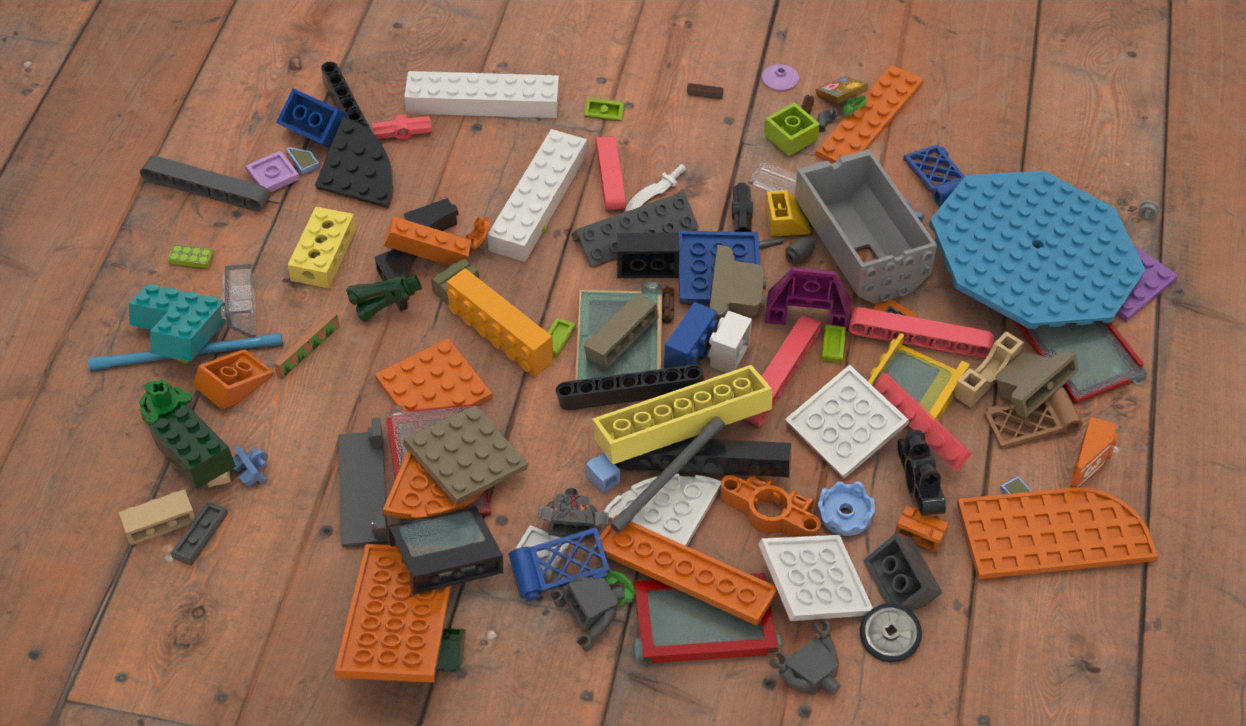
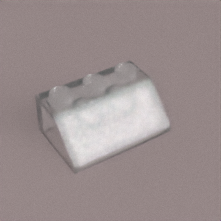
[221,264,257,338]

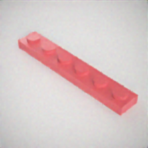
[873,373,972,471]

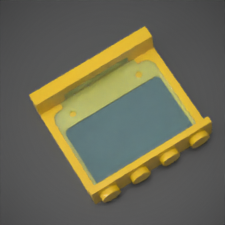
[868,333,970,421]

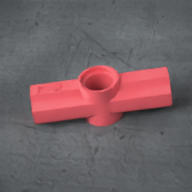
[372,115,432,141]

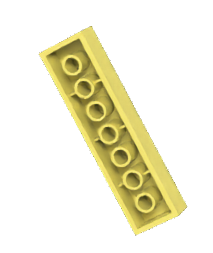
[593,365,772,465]

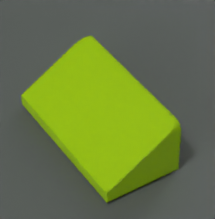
[584,97,625,121]

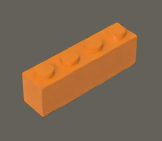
[383,216,471,266]

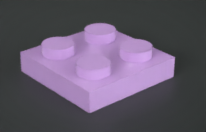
[246,150,300,192]

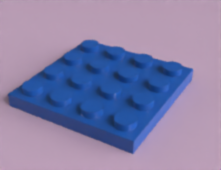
[677,230,760,304]

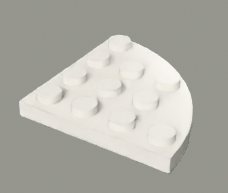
[604,474,721,546]

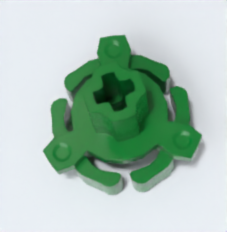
[139,380,192,426]

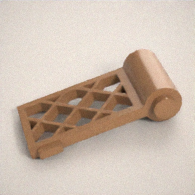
[984,387,1083,449]

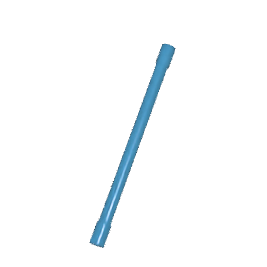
[88,333,283,371]

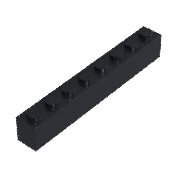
[615,438,792,477]

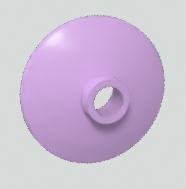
[762,64,799,91]

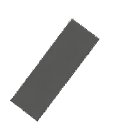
[171,502,228,566]

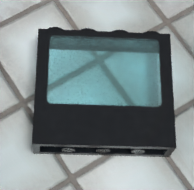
[389,506,503,595]

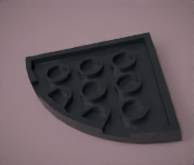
[315,117,393,208]

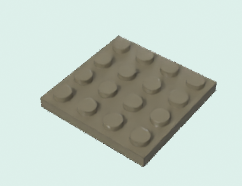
[403,405,528,505]

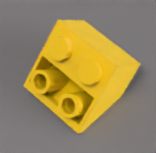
[765,190,811,237]

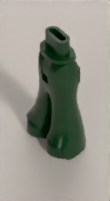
[346,275,422,322]

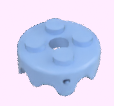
[818,481,875,536]

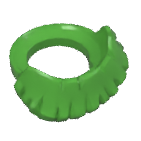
[843,96,867,118]
[604,571,636,607]

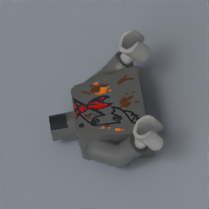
[537,488,609,539]

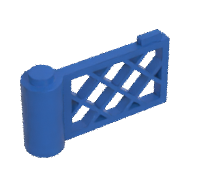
[904,145,965,207]
[508,527,610,601]

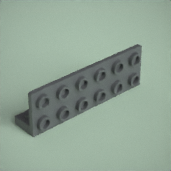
[571,191,698,267]
[338,418,388,547]

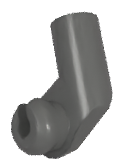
[817,108,838,132]

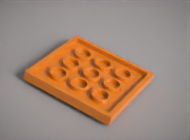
[375,338,492,433]

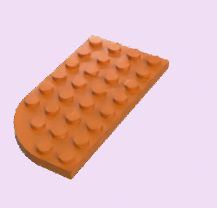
[957,487,1158,580]

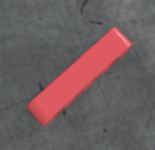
[596,136,626,211]

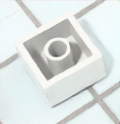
[708,311,752,373]

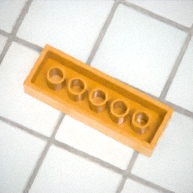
[447,268,553,377]

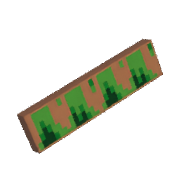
[274,311,340,379]

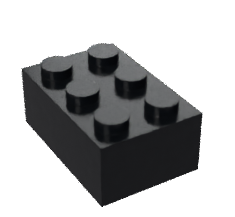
[617,233,680,279]

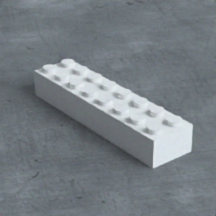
[404,71,559,118]
[487,129,587,262]

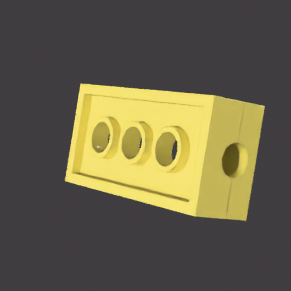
[288,207,356,289]

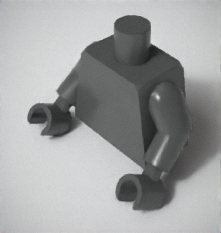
[551,576,624,651]
[770,619,841,696]

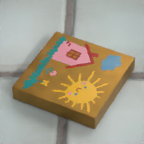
[816,76,868,104]

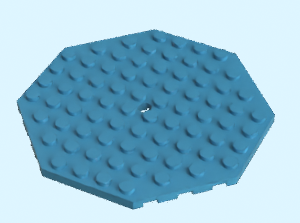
[929,171,1146,329]

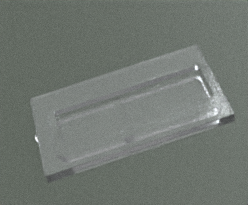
[748,161,797,196]

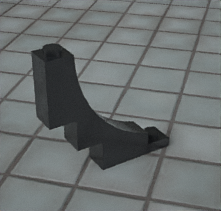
[375,198,459,312]

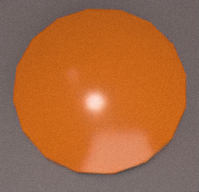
[465,216,491,252]

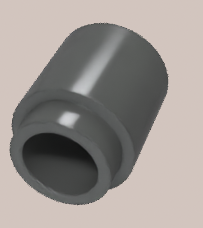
[785,237,815,264]

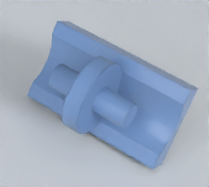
[233,445,268,487]

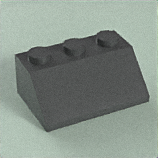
[864,533,943,611]

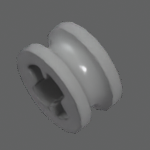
[1139,200,1158,220]

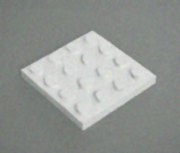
[785,365,909,479]
[758,535,873,621]

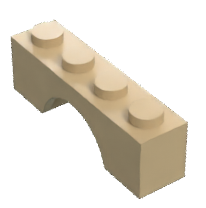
[954,331,1024,407]

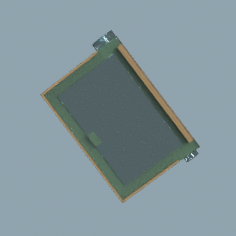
[575,282,662,380]

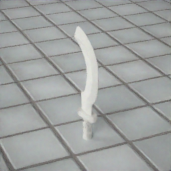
[625,164,686,212]

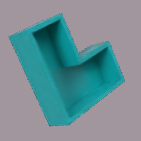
[129,284,225,362]

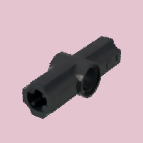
[732,183,753,232]

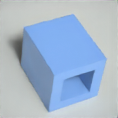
[586,453,620,494]

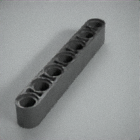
[140,155,271,211]

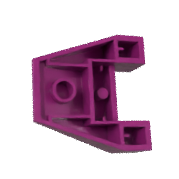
[765,267,851,331]

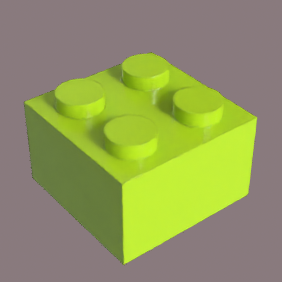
[764,102,820,156]

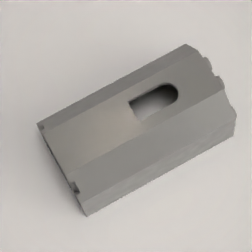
[794,149,937,304]

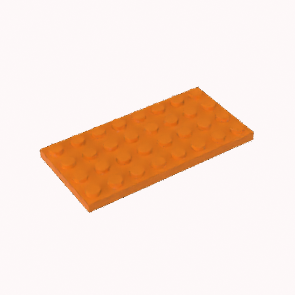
[334,544,453,683]

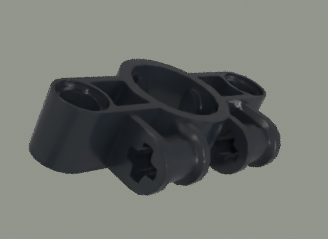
[897,430,946,516]

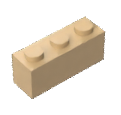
[119,489,195,546]

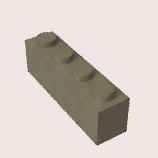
[584,294,659,369]

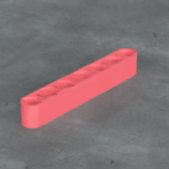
[849,307,994,359]
[742,314,822,427]

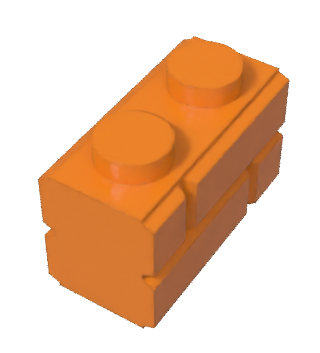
[895,505,949,553]

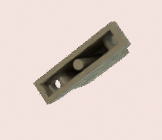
[709,245,768,323]
[995,351,1079,418]

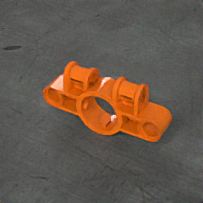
[720,475,821,537]

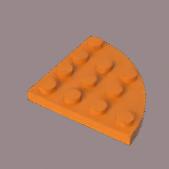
[382,451,484,520]

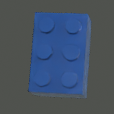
[276,88,349,149]
[664,302,718,369]

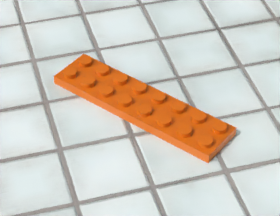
[815,65,924,164]
[593,515,778,626]

